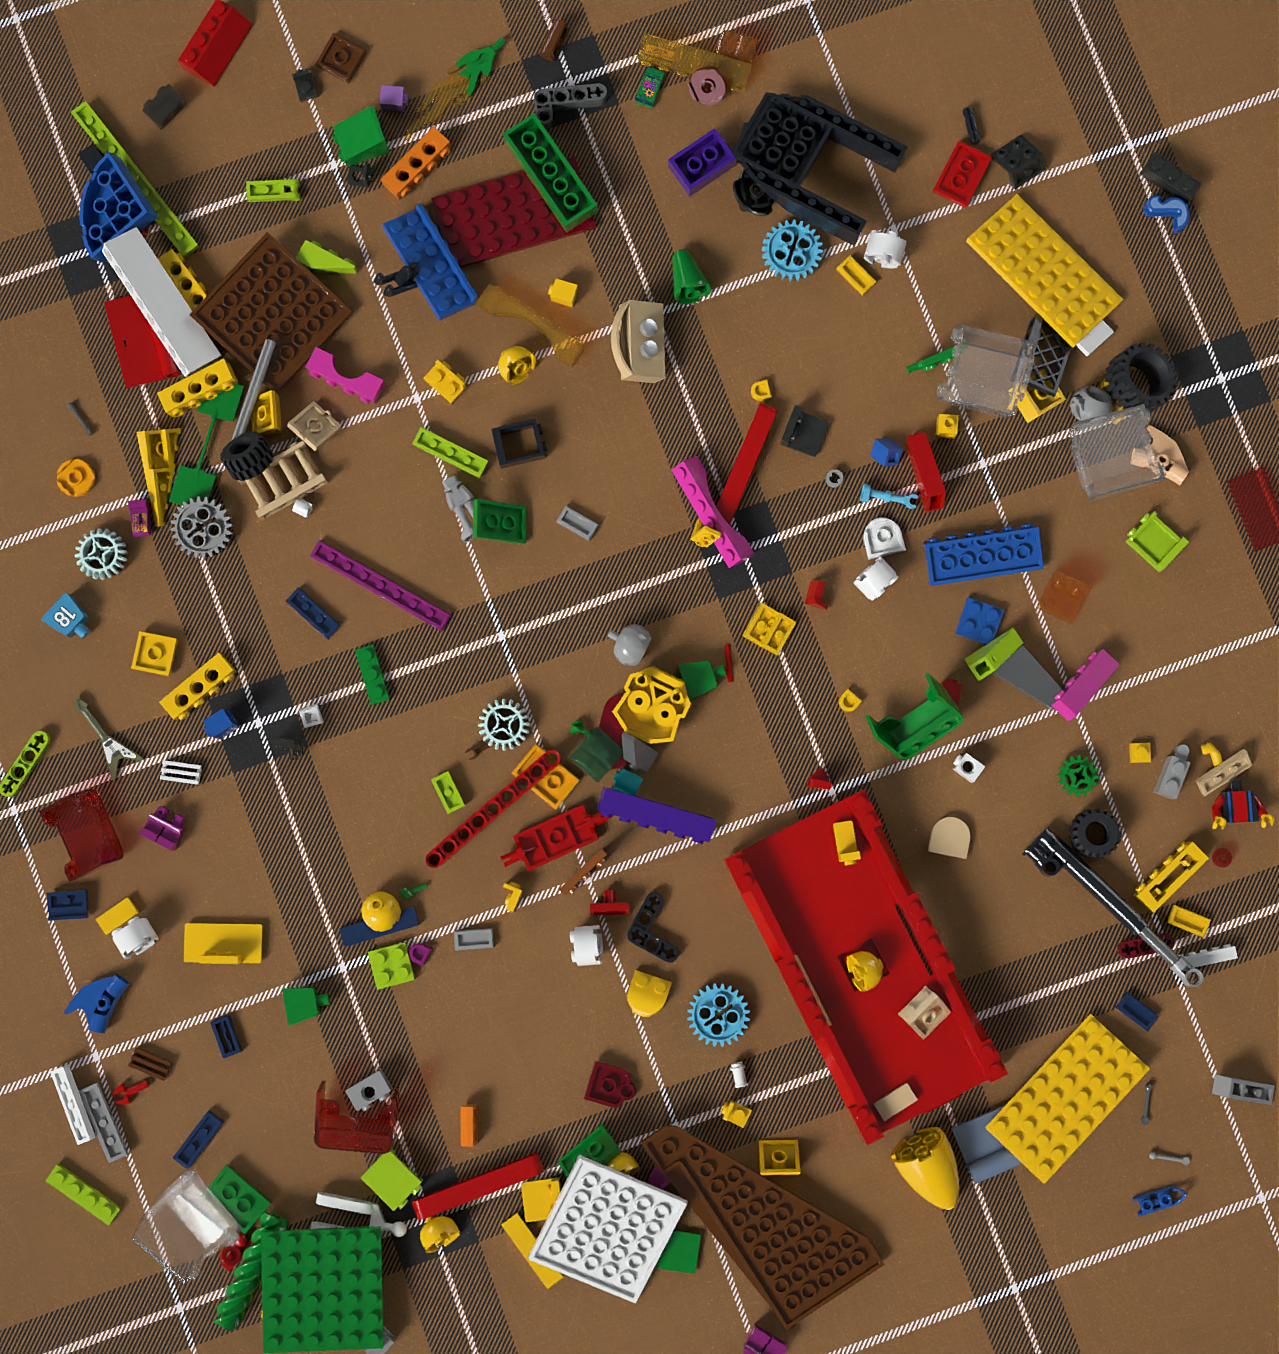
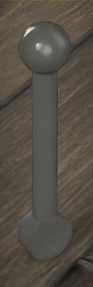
[67,402,93,436]
[1141,1084,1152,1125]

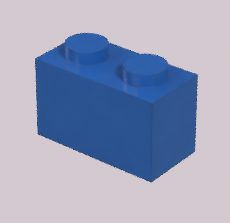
[203,708,240,740]

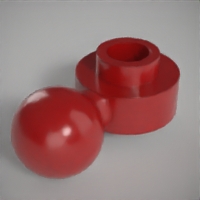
[220,1231,249,1266]

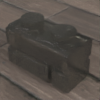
[142,84,187,130]

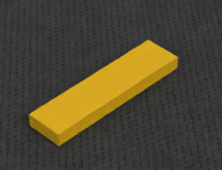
[501,1212,564,1289]

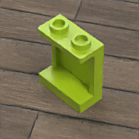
[1125,511,1189,572]
[360,1147,423,1211]

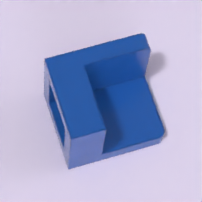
[870,438,903,466]

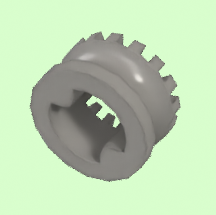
[825,469,843,488]

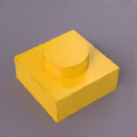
[1129,743,1151,763]

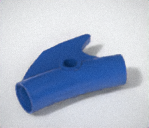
[64,974,129,1033]

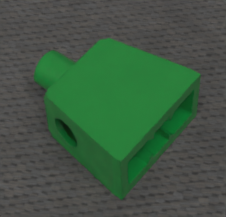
[678,661,726,701]
[282,987,330,1026]

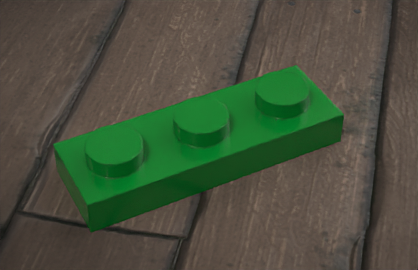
[355,645,390,705]

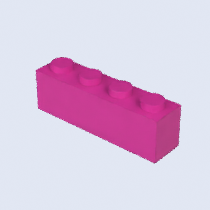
[1051,649,1120,721]

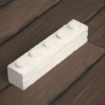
[1178,944,1238,967]

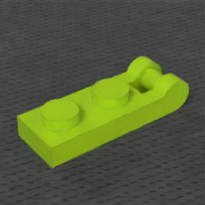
[246,179,300,202]

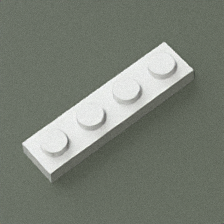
[50,1064,96,1145]

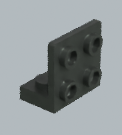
[991,135,1046,190]
[780,405,829,457]

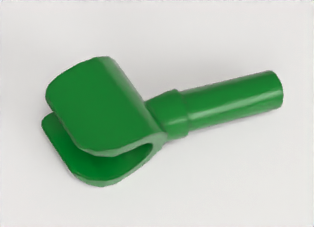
[569,721,596,739]
[400,883,427,899]

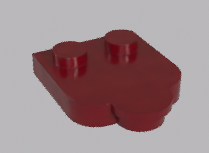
[584,1061,636,1108]

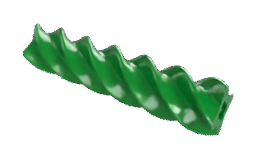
[212,1211,289,1331]

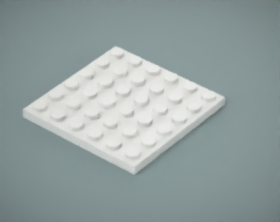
[528,1155,687,1303]

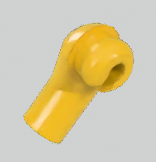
[1201,743,1223,768]

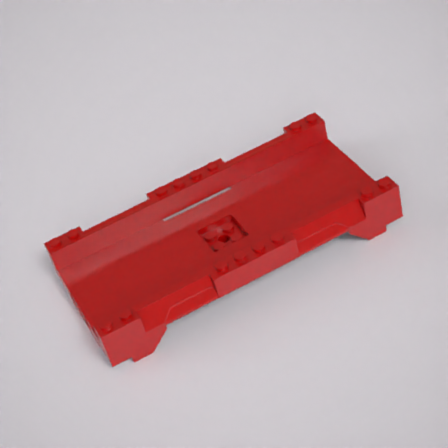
[723,789,1008,1145]

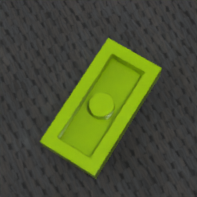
[431,771,466,814]

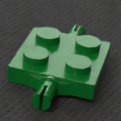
[906,341,968,374]

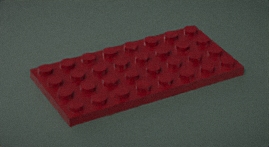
[431,156,596,268]

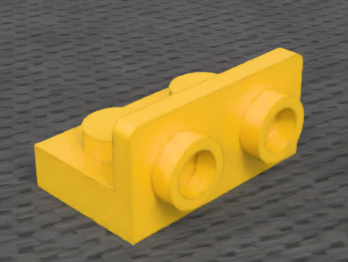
[423,359,467,405]

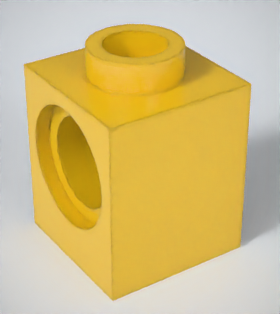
[935,414,958,439]

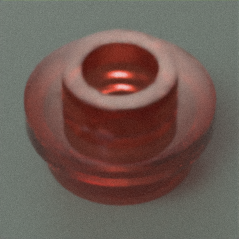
[1212,848,1232,868]

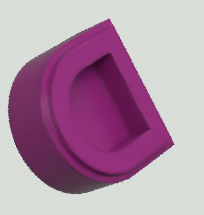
[409,943,432,966]

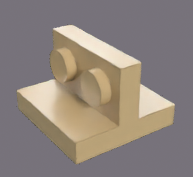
[898,986,951,1040]

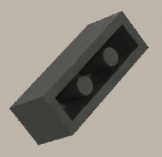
[1139,152,1202,204]

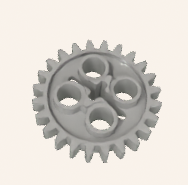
[170,496,234,558]

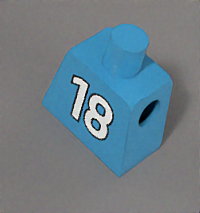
[41,592,90,639]

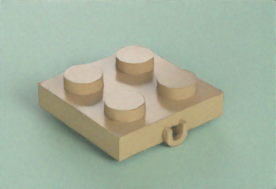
[287,401,342,451]

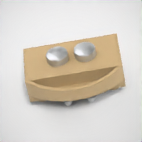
[611,300,665,383]

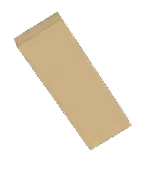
[1196,749,1253,796]

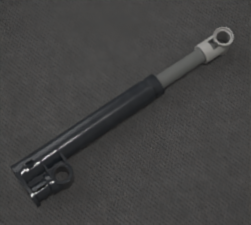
[1022,827,1203,987]

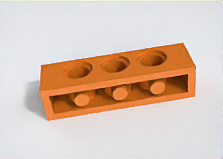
[381,126,451,200]

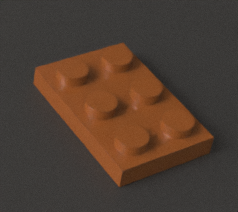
[559,849,607,895]

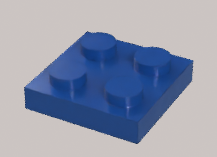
[955,597,1004,645]

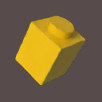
[548,279,578,308]

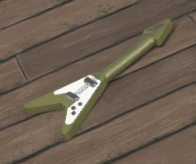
[74,697,143,781]

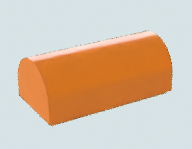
[460,1105,478,1147]

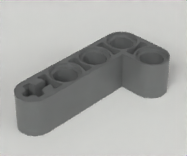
[534,83,607,130]

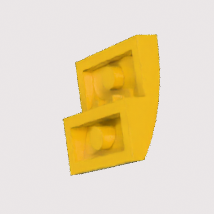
[742,603,796,655]

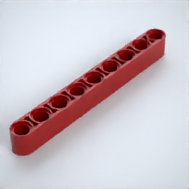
[425,750,562,868]

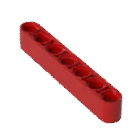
[716,402,778,525]
[412,1152,545,1221]

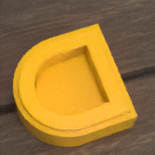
[751,379,772,401]
[839,689,862,712]

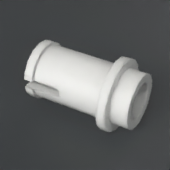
[730,1062,748,1088]

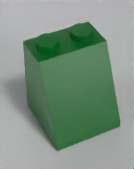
[332,105,390,167]

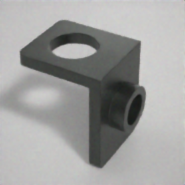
[347,161,373,187]

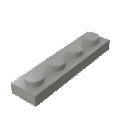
[79,1082,128,1163]

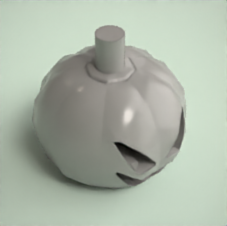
[1070,386,1113,429]
[607,624,652,666]

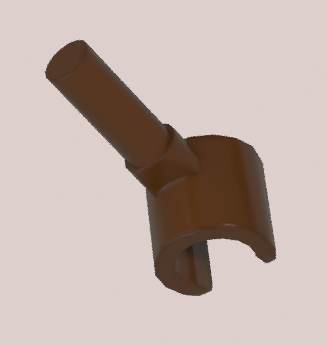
[465,743,490,760]

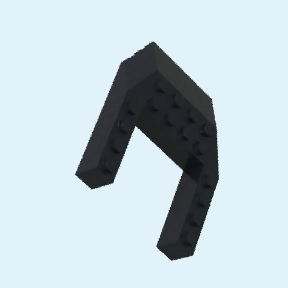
[731,92,908,246]

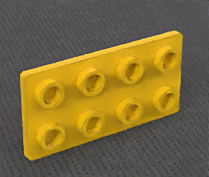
[184,923,263,964]

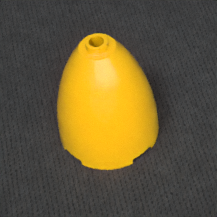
[891,1127,959,1210]

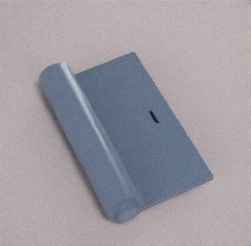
[951,1104,1022,1184]

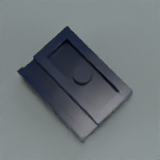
[47,890,89,921]

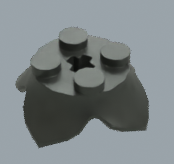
[732,168,776,216]

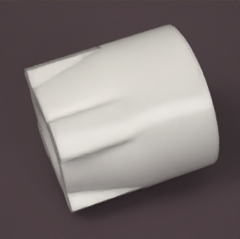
[292,498,313,518]

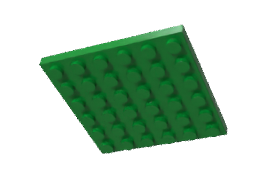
[261,1226,384,1354]

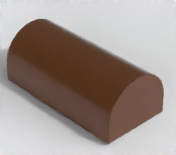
[539,19,569,63]

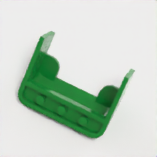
[865,673,964,760]

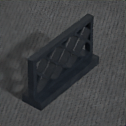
[1010,313,1071,397]

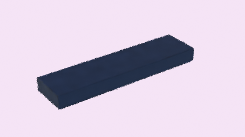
[339,907,420,947]

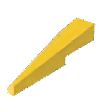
[136,428,181,526]

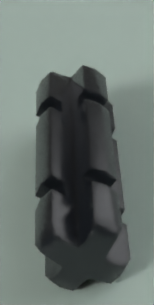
[962,106,981,144]

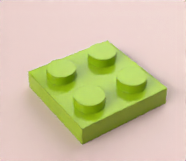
[368,942,415,990]

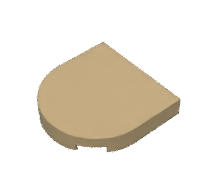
[928,817,970,859]

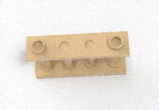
[238,441,328,521]

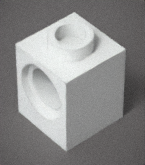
[953,753,985,783]

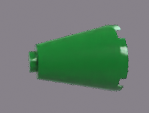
[672,249,711,305]

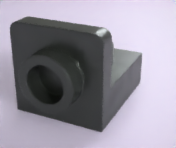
[292,69,318,102]

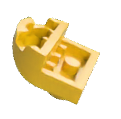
[627,970,672,1017]

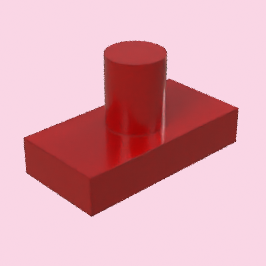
[590,890,629,915]

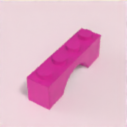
[306,347,386,404]

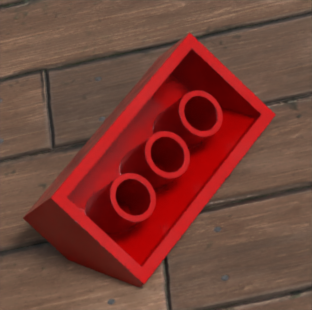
[177,0,253,87]

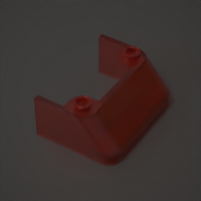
[314,1080,400,1154]

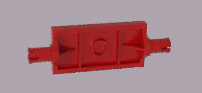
[500,804,611,871]

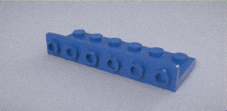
[382,203,477,321]
[922,523,1044,586]

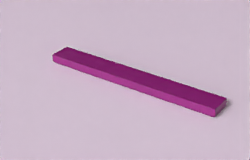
[310,540,451,631]

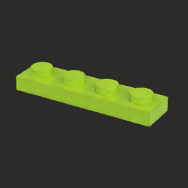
[412,427,489,478]
[45,1163,122,1226]

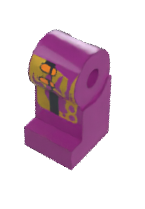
[128,499,151,537]

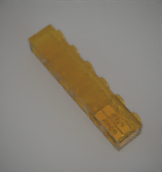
[638,33,752,92]

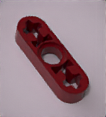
[1117,933,1174,959]

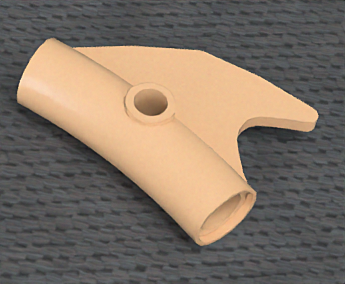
[1130,425,1190,485]

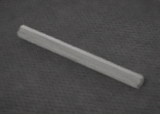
[231,339,276,441]

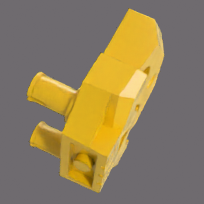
[612,666,692,744]

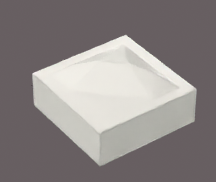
[299,704,323,728]

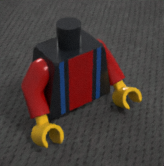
[1211,780,1274,830]

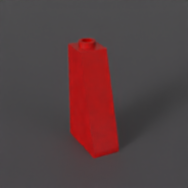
[906,432,946,513]

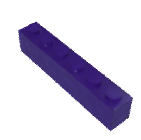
[597,786,716,844]

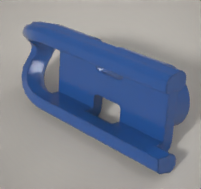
[1133,1187,1187,1216]

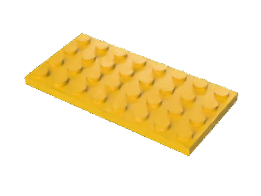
[966,194,1124,348]
[985,1014,1150,1184]

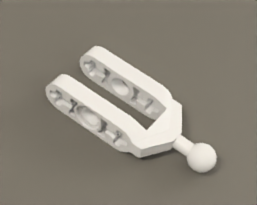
[310,1192,407,1237]

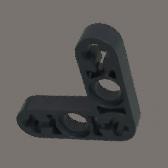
[627,892,678,963]

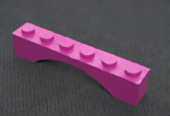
[672,456,754,568]

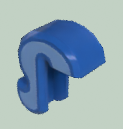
[1143,195,1190,235]

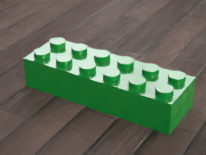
[503,113,598,232]

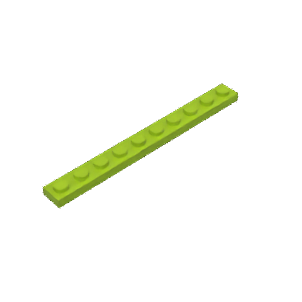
[71,101,199,258]

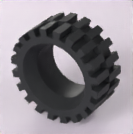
[1105,342,1178,416]

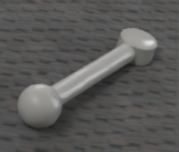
[1149,1152,1190,1165]

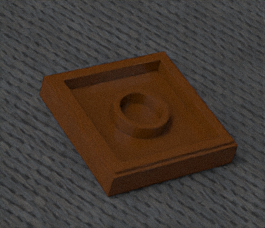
[315,32,367,84]

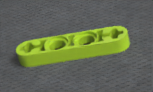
[0,731,51,797]

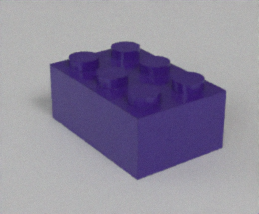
[668,128,736,197]

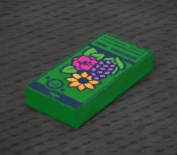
[635,66,665,109]

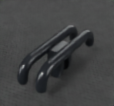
[374,263,420,297]

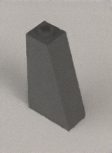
[992,645,1064,711]

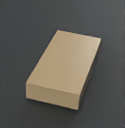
[873,1082,917,1121]

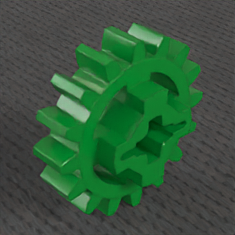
[1056,755,1099,797]

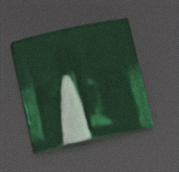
[569,727,623,783]

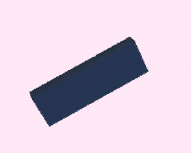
[286,587,341,640]
[173,1110,225,1170]

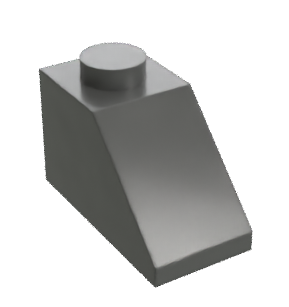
[622,732,658,772]

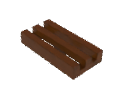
[128,1047,173,1081]

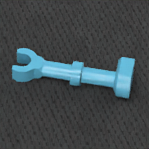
[860,484,918,509]

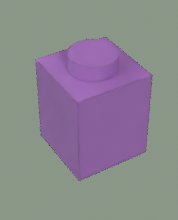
[380,85,408,112]

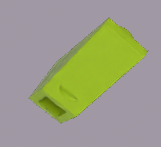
[296,240,358,274]
[965,628,1023,681]

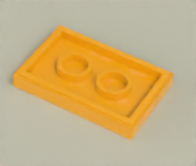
[512,744,580,810]

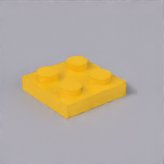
[131,631,178,677]

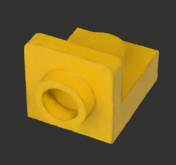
[503,881,524,912]
[721,1100,752,1128]

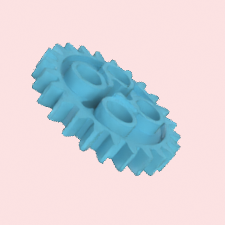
[762,220,823,282]
[687,983,750,1047]

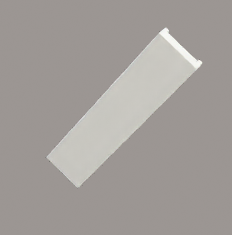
[102,227,221,378]

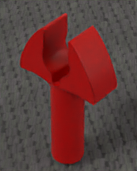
[112,1080,149,1104]

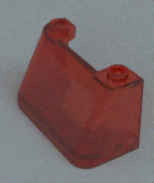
[39,789,124,882]

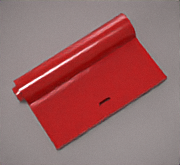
[104,296,181,389]

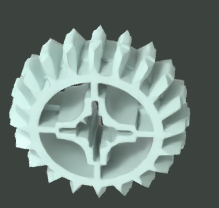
[75,528,128,580]
[478,699,530,751]

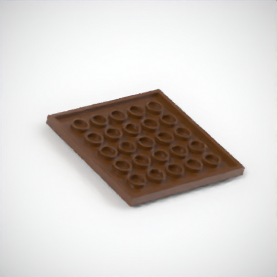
[189,232,352,393]

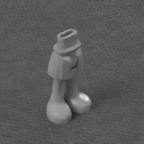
[442,475,474,543]

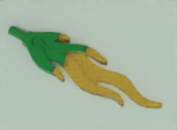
[405,37,506,141]

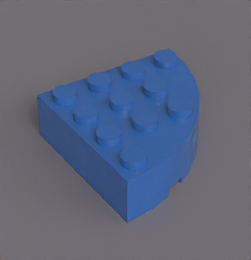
[79,152,159,263]

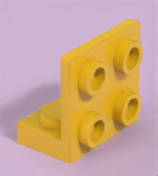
[521,1177,561,1222]

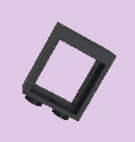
[491,418,547,469]

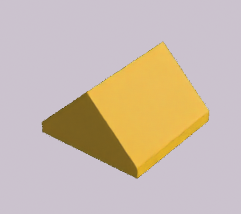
[251,390,282,435]
[759,1140,800,1175]

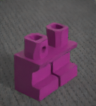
[139,806,186,851]
[742,1324,788,1354]

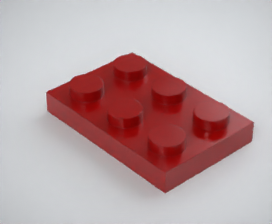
[932,141,992,208]

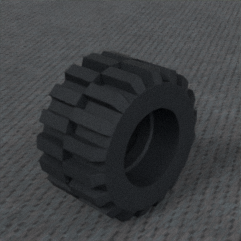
[220,432,274,481]
[1069,809,1122,857]

